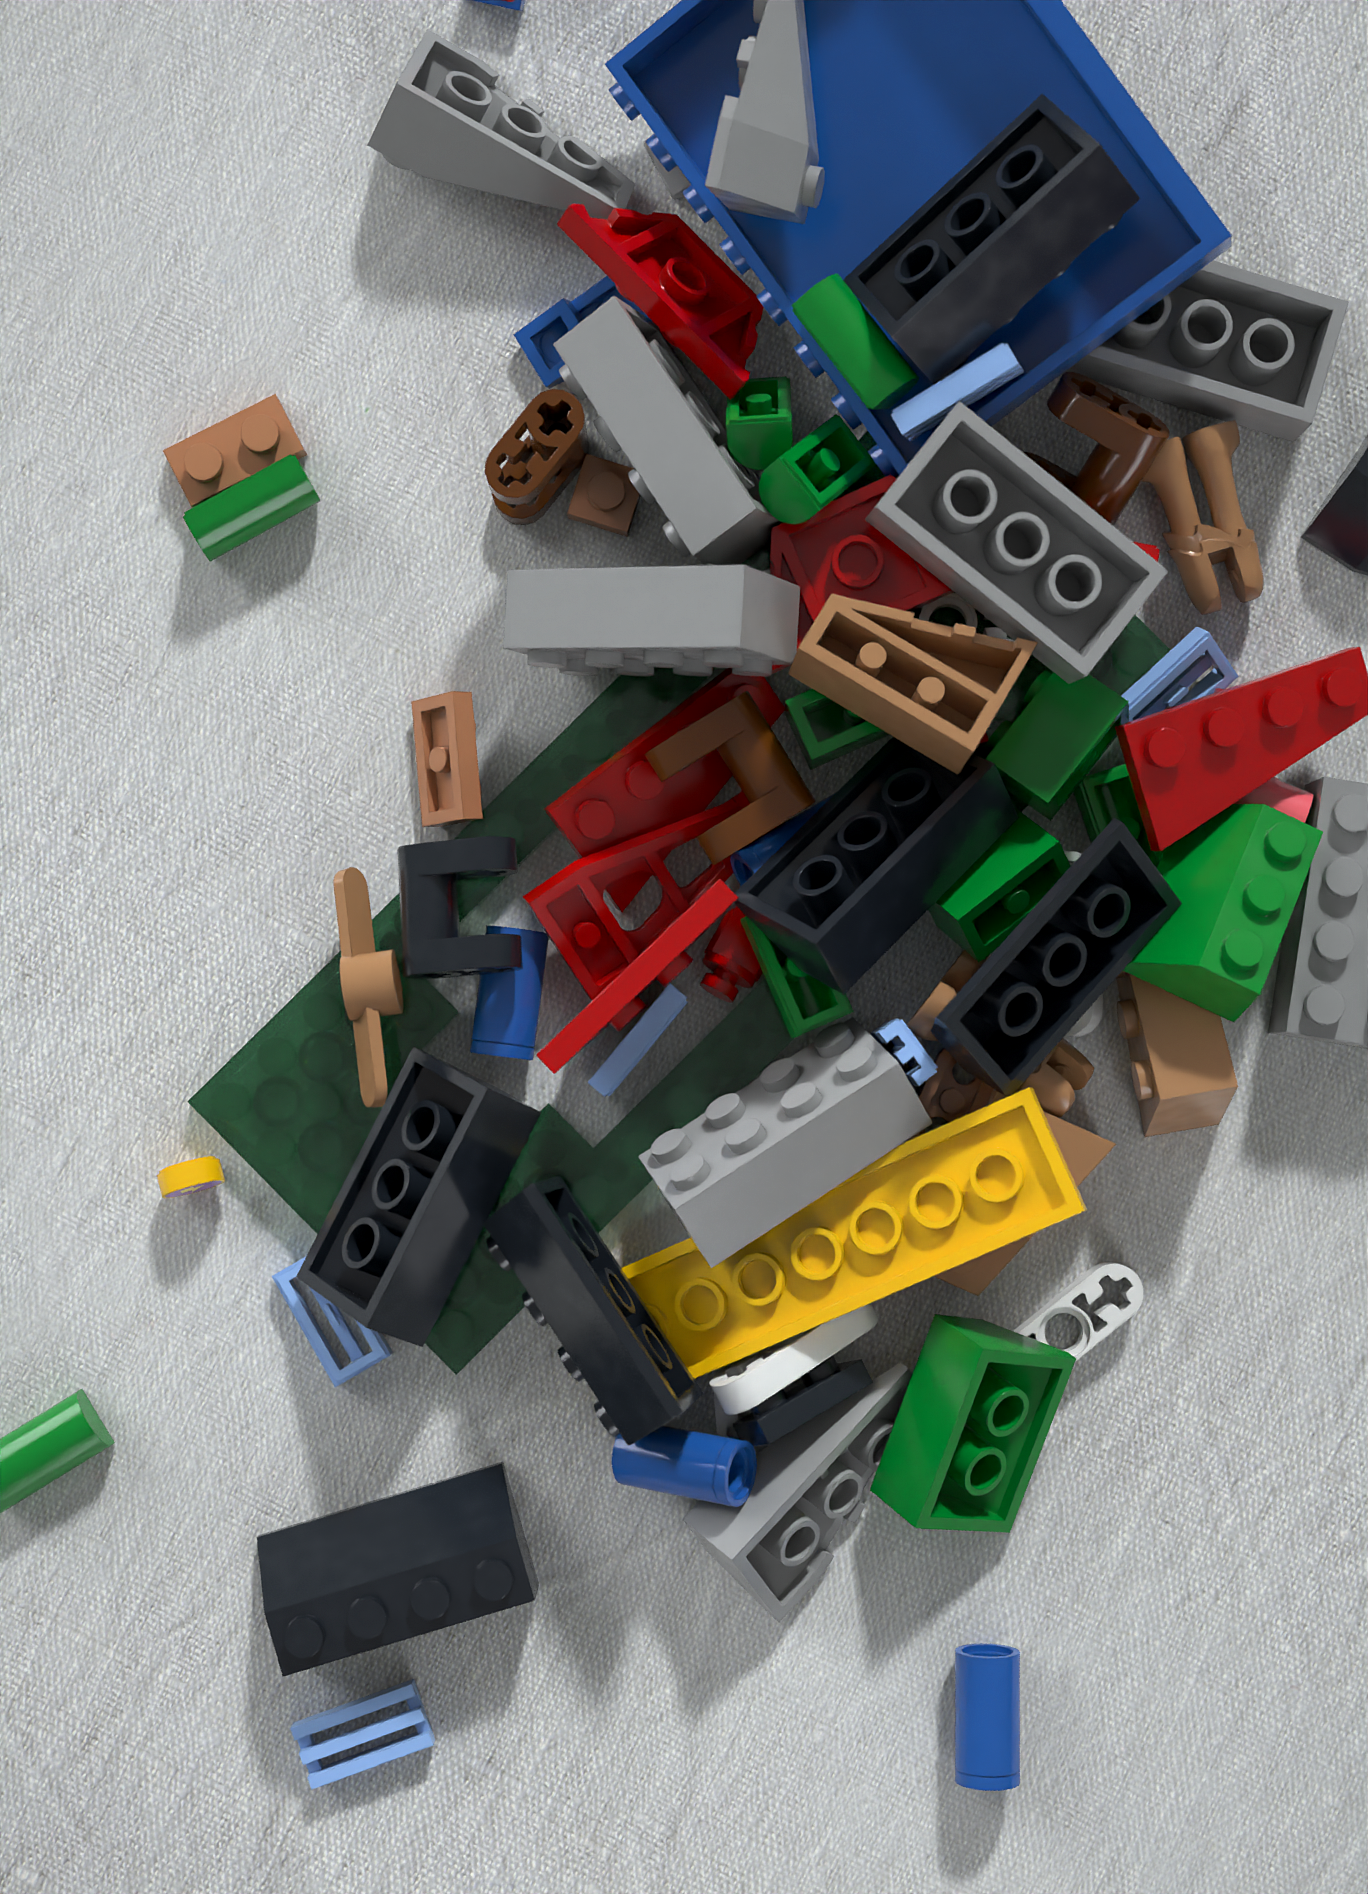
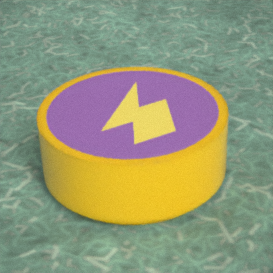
[157,1156,225,1198]

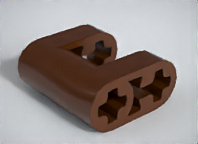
[1023,372,1170,526]
[485,389,589,525]
[645,691,816,865]

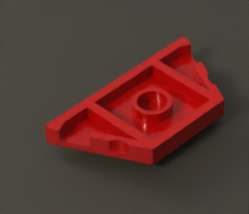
[557,203,764,400]
[770,475,954,674]
[536,879,738,1074]

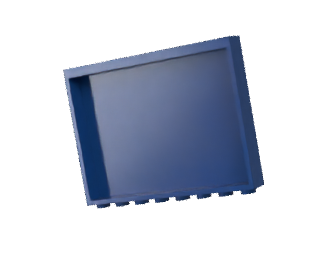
[605,0,1232,478]

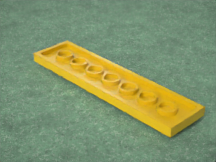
[621,1087,1087,1379]

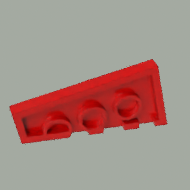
[1115,647,1368,851]
[544,668,785,912]

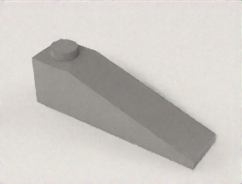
[705,0,825,224]
[683,1363,912,1623]

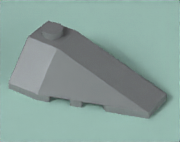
[367,29,635,219]

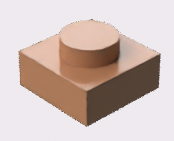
[567,454,641,537]

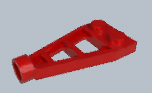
[523,791,781,1001]

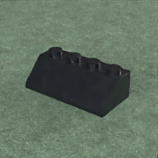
[843,94,1140,385]
[734,737,1019,995]
[930,818,1182,1097]
[296,1046,541,1347]
[483,1176,703,1446]
[257,1462,539,1677]

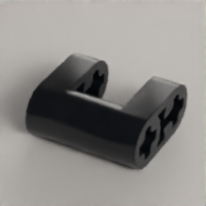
[397,836,523,979]

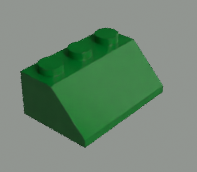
[1123,804,1323,1023]
[870,1314,1077,1533]

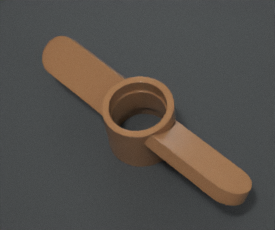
[333,867,404,1108]

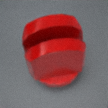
[700,906,763,1003]

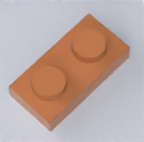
[163,394,307,508]
[411,691,483,827]

